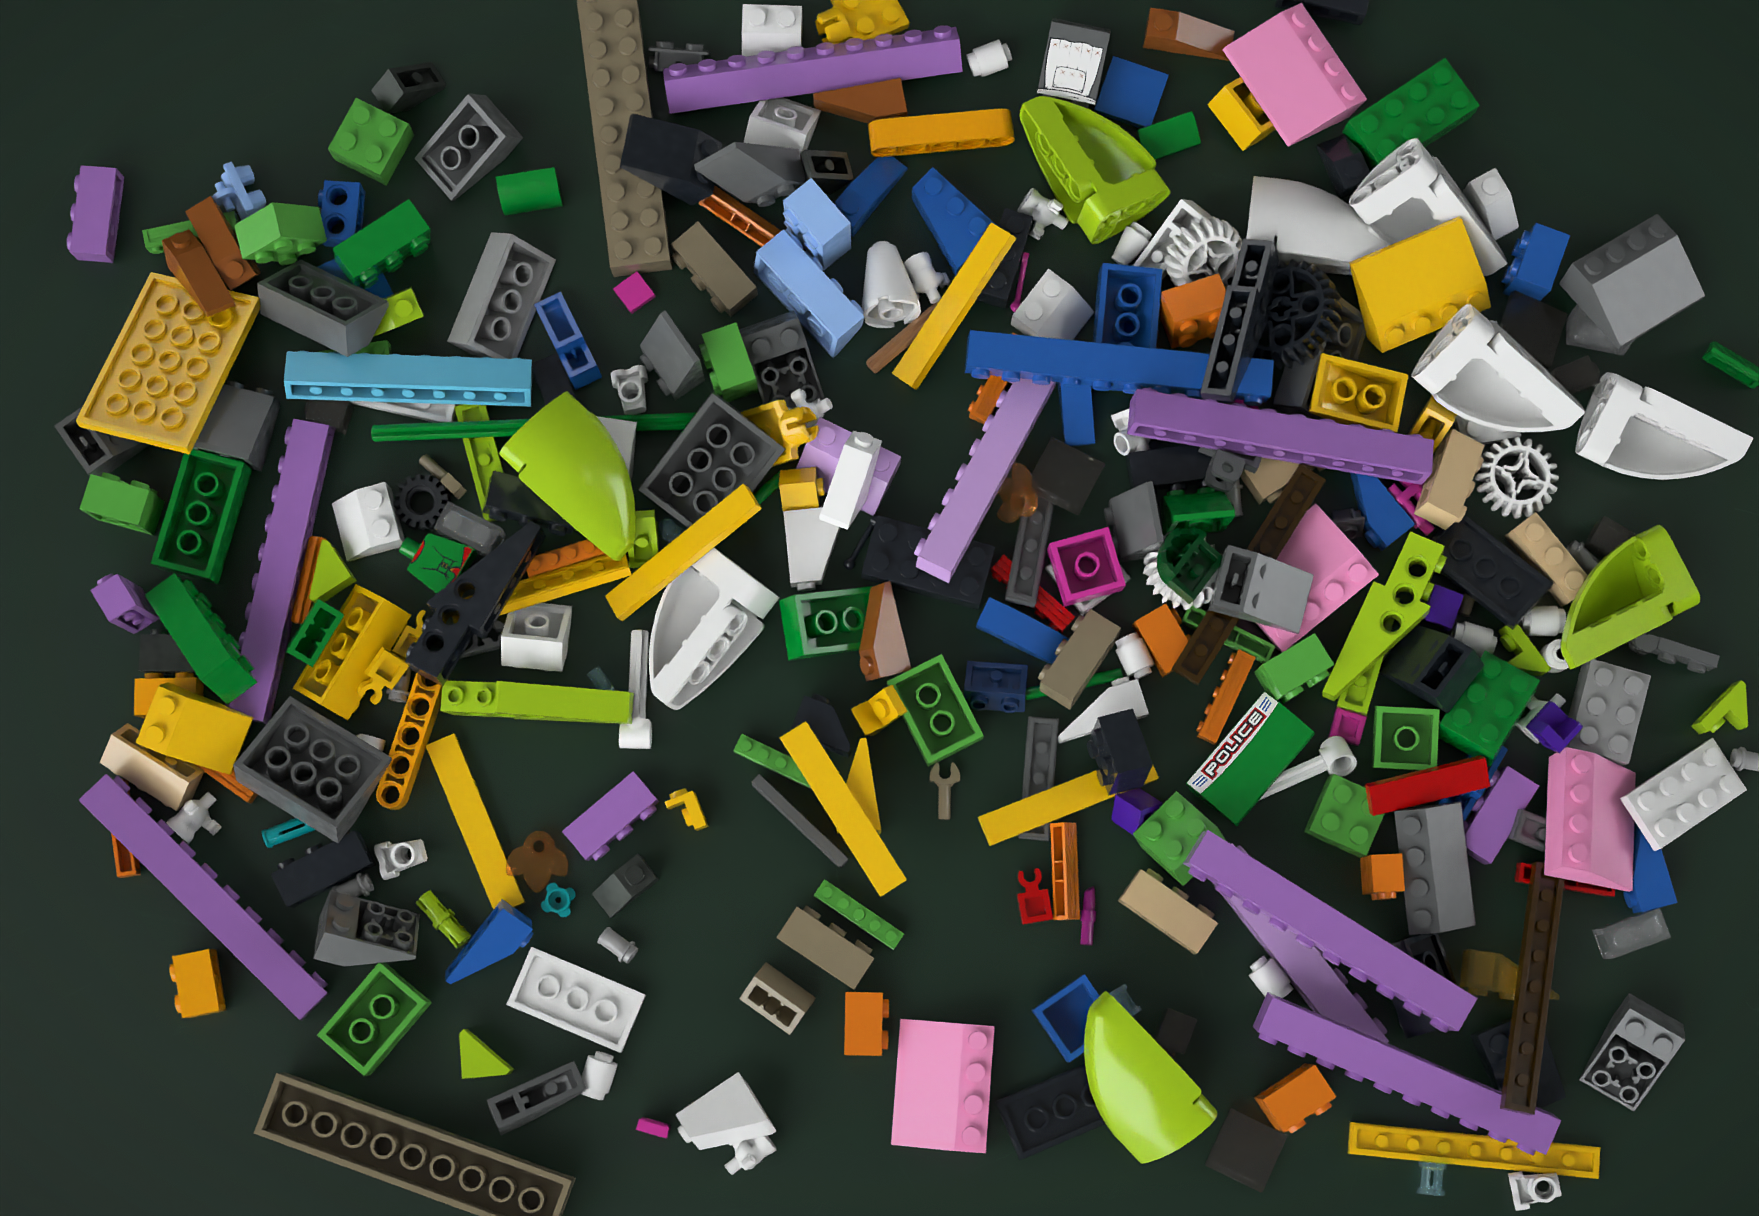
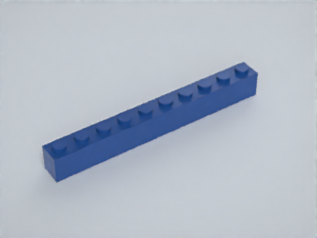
[965,330,1274,406]

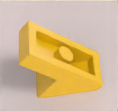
[851,685,907,736]

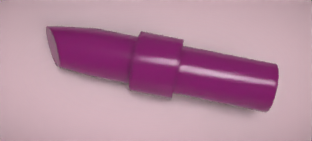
[1080,886,1096,946]

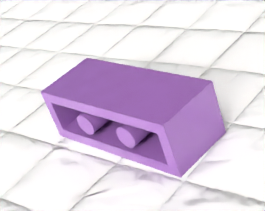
[67,165,124,263]
[90,574,160,634]
[1464,766,1539,865]
[562,771,659,861]

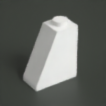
[819,431,882,530]
[783,507,841,591]
[676,1072,776,1150]

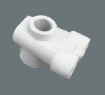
[611,365,648,415]
[1111,409,1150,456]
[374,839,427,880]
[1508,1171,1562,1211]

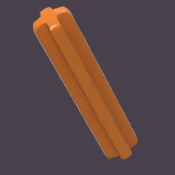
[291,536,326,625]

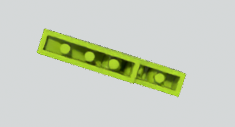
[1322,531,1447,701]
[440,681,634,724]

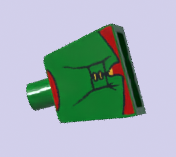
[399,533,478,594]

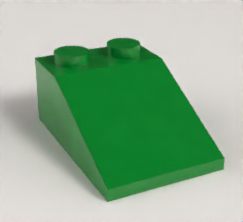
[1160,487,1236,536]
[779,586,873,660]

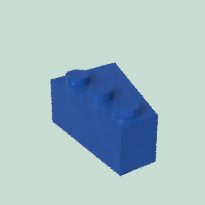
[912,167,996,276]

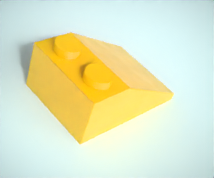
[1207,77,1276,151]
[1309,353,1408,433]
[136,682,254,775]
[837,738,881,834]

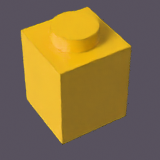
[779,467,825,511]

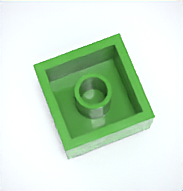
[328,98,414,186]
[234,202,327,265]
[699,322,759,402]
[79,472,165,536]
[1254,633,1334,704]
[1372,706,1440,770]
[1304,774,1385,858]
[1133,791,1226,886]

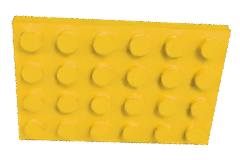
[76,272,260,454]

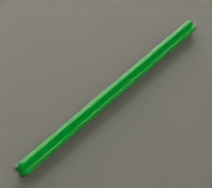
[371,412,696,442]

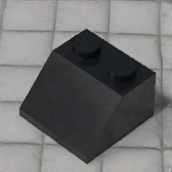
[791,693,851,758]

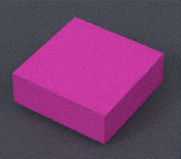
[613,271,655,314]
[1328,708,1367,746]
[636,1117,671,1138]

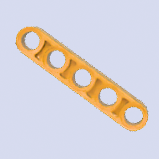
[868,109,1015,157]
[376,673,448,810]

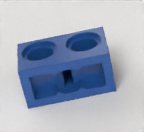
[318,180,366,247]

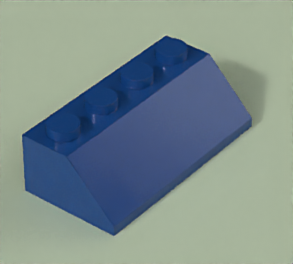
[1091,263,1162,391]

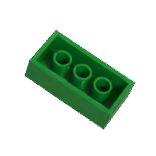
[1342,58,1480,172]
[151,449,252,584]
[145,573,257,705]

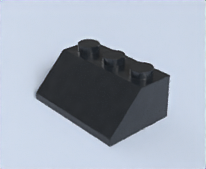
[1390,933,1457,1039]

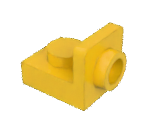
[665,788,709,831]

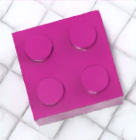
[1047,527,1126,607]

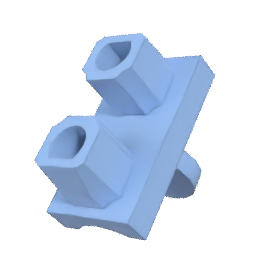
[212,162,266,221]

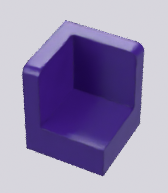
[1424,584,1464,633]
[1526,701,1583,753]
[1112,788,1163,835]

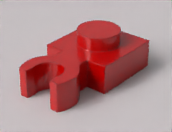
[1017,868,1053,925]

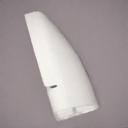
[1349,138,1508,276]
[1246,176,1389,275]
[1411,303,1585,432]
[1575,372,1753,480]
[649,548,779,710]

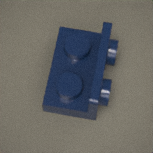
[964,661,1028,713]

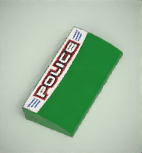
[1186,691,1315,827]

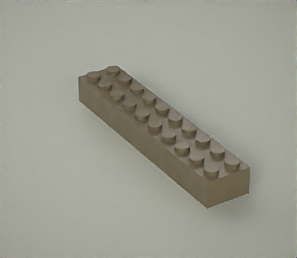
[577,0,673,277]
[254,1072,576,1216]

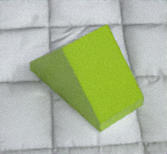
[309,540,357,602]
[459,1029,514,1079]

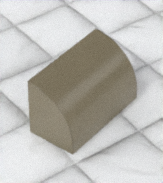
[739,962,816,1035]

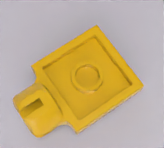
[815,0,910,44]
[741,400,819,467]

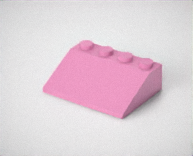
[1223,3,1367,147]
[1256,503,1379,652]
[1544,747,1636,892]
[891,1019,994,1153]

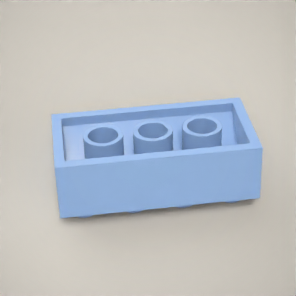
[754,229,864,358]

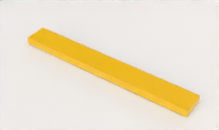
[1348,1122,1601,1179]

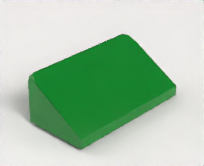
[1135,111,1201,160]
[1702,341,1759,389]

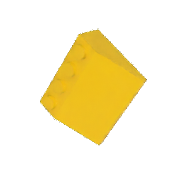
[1349,217,1491,353]

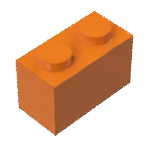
[1132,604,1192,677]
[1360,853,1405,900]
[844,992,889,1056]

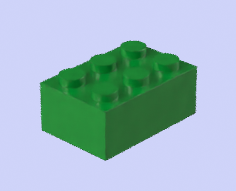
[333,199,430,290]
[1438,650,1540,767]

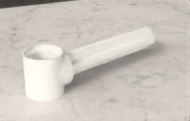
[619,629,652,749]
[1260,736,1357,800]

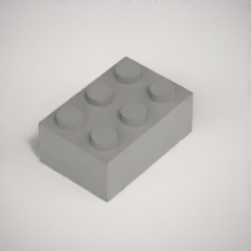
[1566,659,1651,766]

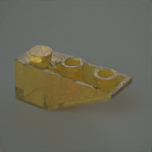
[1460,949,1560,1001]

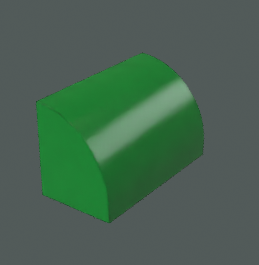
[496,167,563,216]
[285,599,345,667]

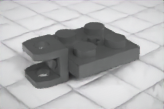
[1198,401,1262,493]

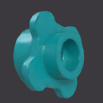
[541,883,576,917]

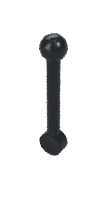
[844,514,877,570]

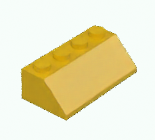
[293,584,411,720]

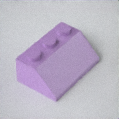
[796,417,901,516]

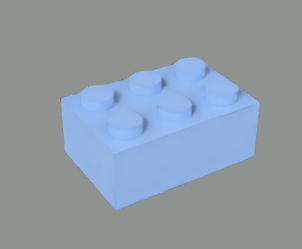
[783,178,851,270]

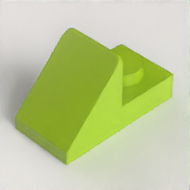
[628,510,659,568]
[1498,625,1551,676]
[1691,680,1748,735]

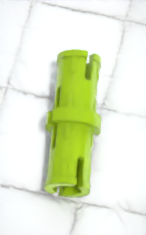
[416,890,471,949]

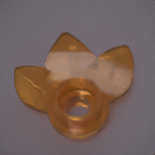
[997,463,1038,523]
[506,831,568,893]

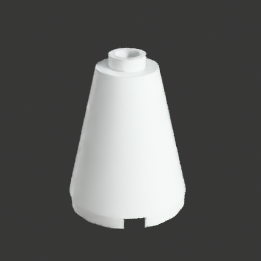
[861,241,921,328]

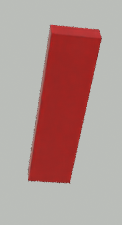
[1365,755,1490,816]

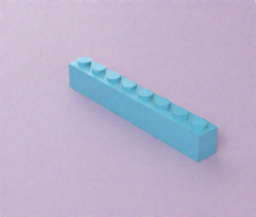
[284,351,532,407]

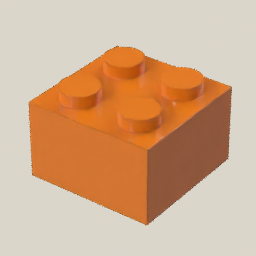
[1160,273,1226,348]
[1254,1063,1336,1133]

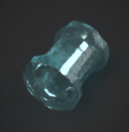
[1109,983,1142,1016]
[1416,1161,1447,1196]

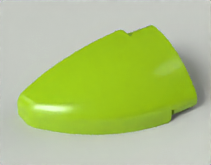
[1020,96,1170,244]
[499,391,636,561]
[1560,525,1700,670]
[1084,991,1217,1164]

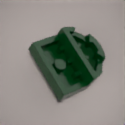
[1157,527,1222,604]

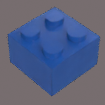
[1501,223,1570,306]
[1032,974,1099,1062]

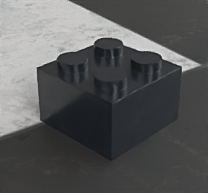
[1087,708,1153,796]

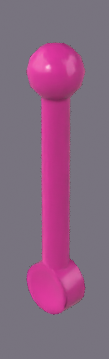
[1010,252,1029,312]

